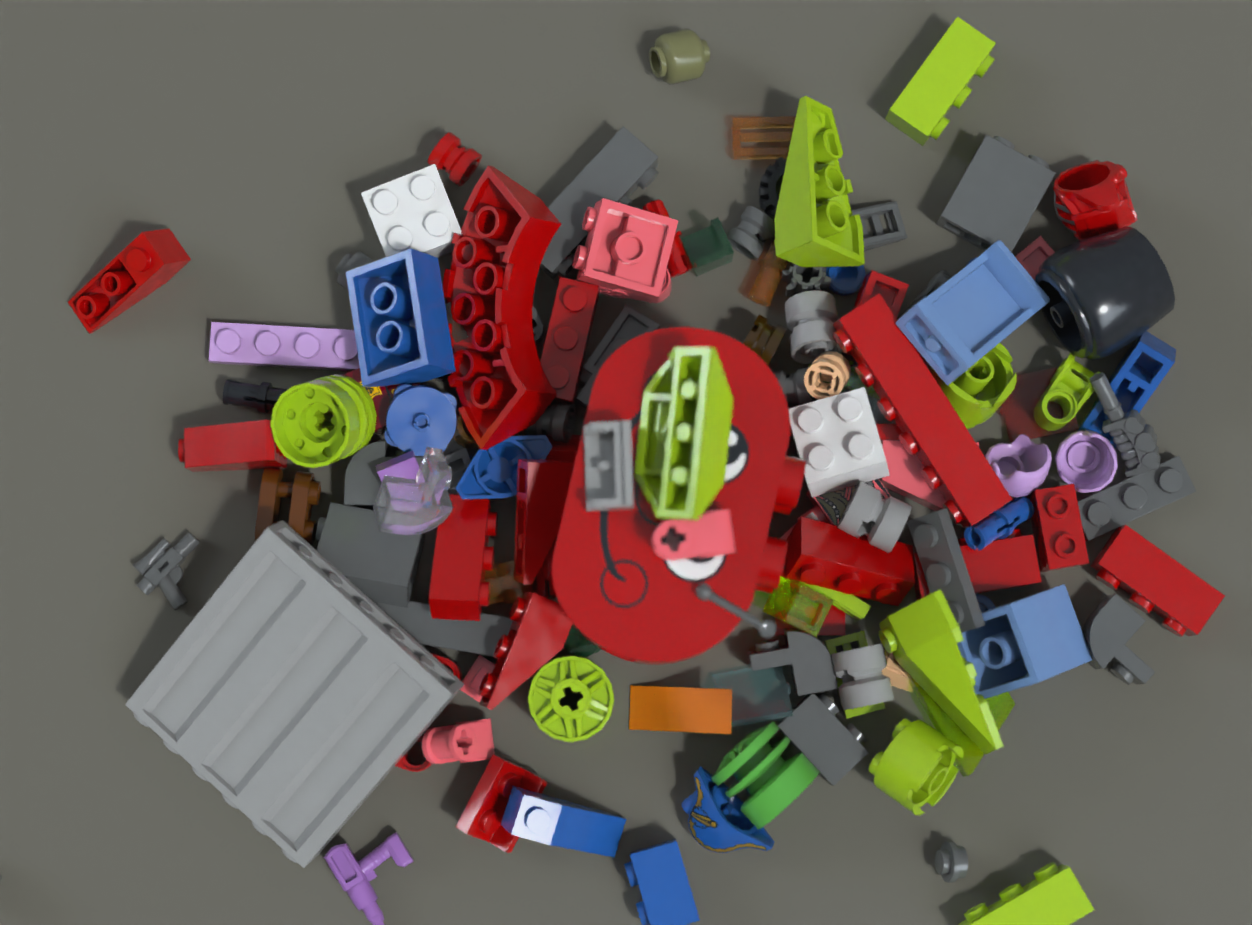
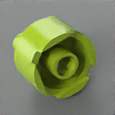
[929,343,1017,429]
[869,718,964,815]

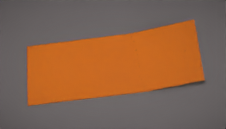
[629,685,732,734]

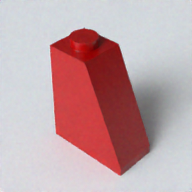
[178,419,287,472]

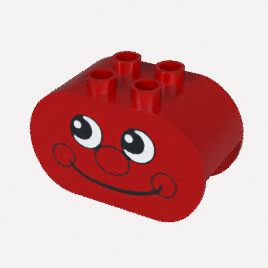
[552,327,806,665]

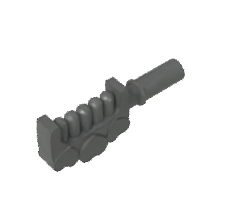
[1090,372,1161,478]

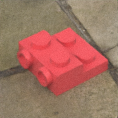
[572,198,678,299]

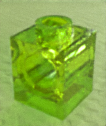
[762,576,834,637]

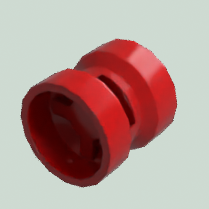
[427,132,482,187]

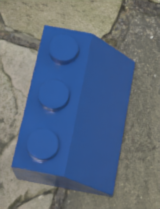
[346,248,456,387]

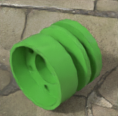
[711,721,820,830]

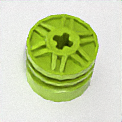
[271,374,377,468]
[528,656,615,742]

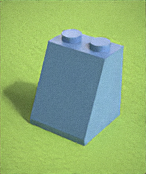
[957,584,1093,698]

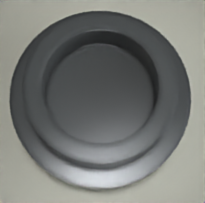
[935,841,968,883]

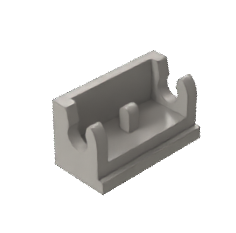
[584,420,634,511]

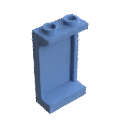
[895,240,1050,386]

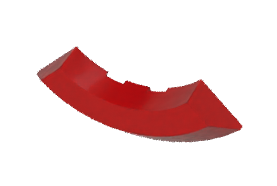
[442,165,561,450]

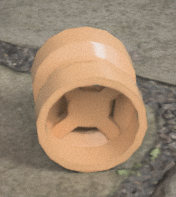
[804,351,851,400]

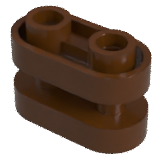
[255,467,321,545]

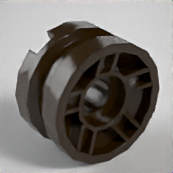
[743,314,787,366]

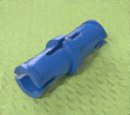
[964,496,1034,551]

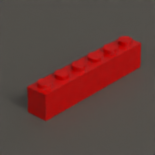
[833,293,1012,527]

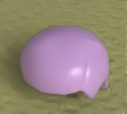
[1055,430,1118,493]

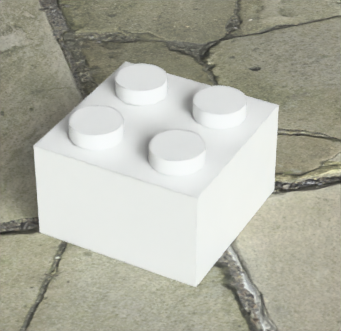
[361,164,461,258]
[788,387,890,498]

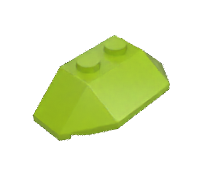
[634,347,733,521]

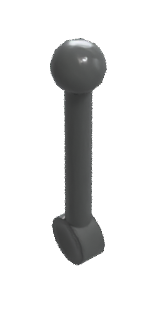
[696,584,776,637]

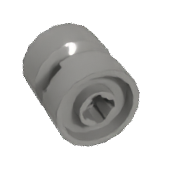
[785,290,842,364]
[837,481,912,553]
[831,644,894,710]

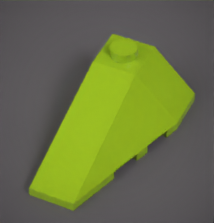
[774,96,865,267]
[879,589,1003,755]

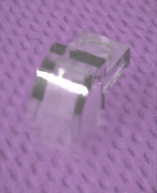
[373,447,453,535]

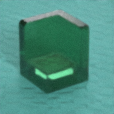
[681,217,734,277]

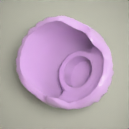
[985,434,1052,498]

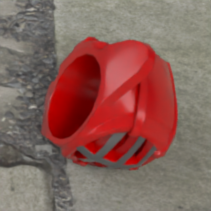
[1053,160,1138,240]

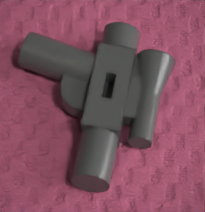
[133,532,200,610]

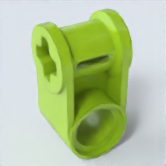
[1034,352,1101,431]

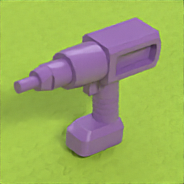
[324,832,414,925]

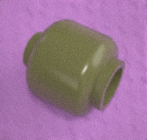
[649,29,710,85]

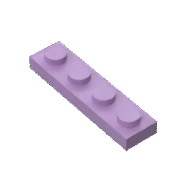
[208,322,360,371]

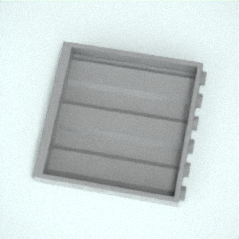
[125,520,465,868]

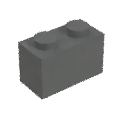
[776,693,869,786]

